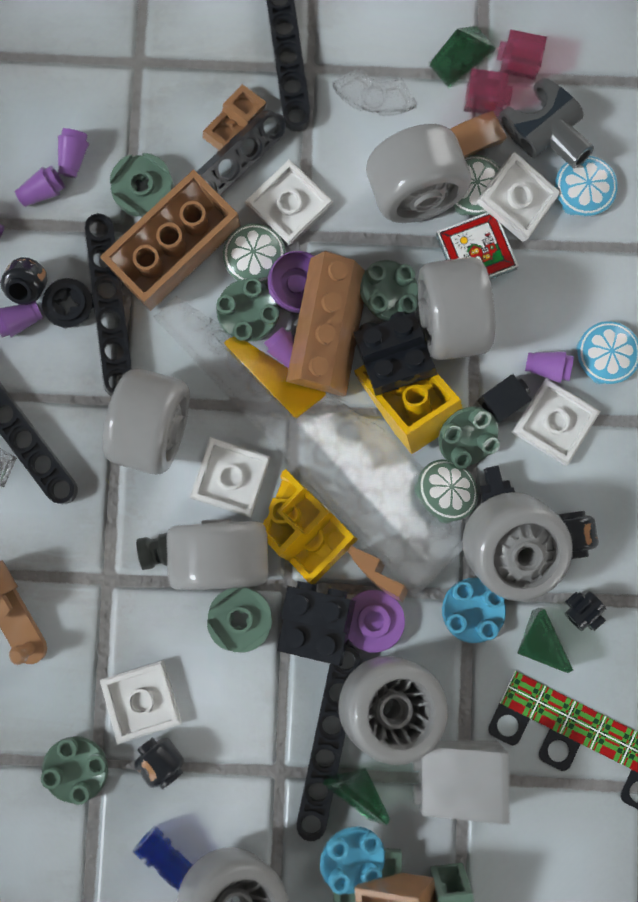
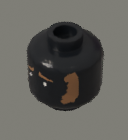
[0,257,47,305]
[559,511,599,559]
[134,737,184,790]

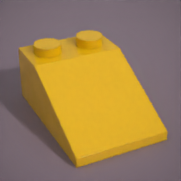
[354,365,462,454]

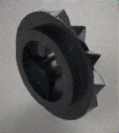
[42,278,93,329]

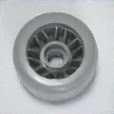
[366,124,471,223]
[418,257,495,360]
[102,368,190,475]
[463,492,572,601]
[166,519,269,590]
[339,656,448,765]
[177,847,288,902]

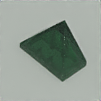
[429,26,496,88]
[517,608,574,673]
[323,768,390,825]

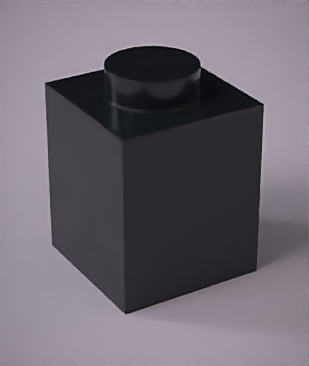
[477,374,532,424]

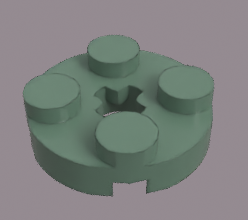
[110,153,174,218]
[207,587,273,653]

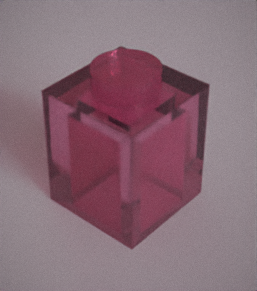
[496,29,547,80]
[463,68,513,117]

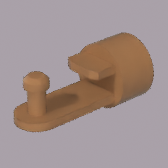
[0,560,47,665]

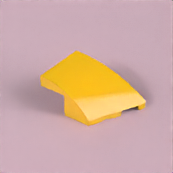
[263,469,358,585]

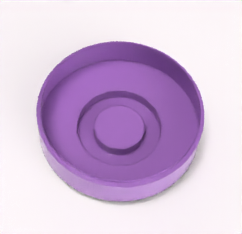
[267,251,314,313]
[348,590,405,653]

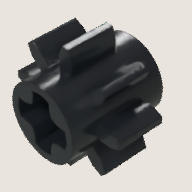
[565,591,606,631]

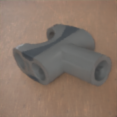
[500,78,594,168]

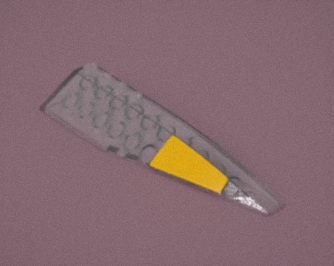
[154,296,470,597]

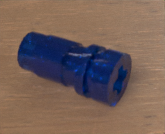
[132,825,193,892]

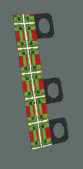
[488,671,638,809]

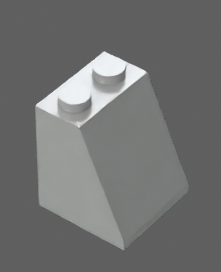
[413,741,510,824]

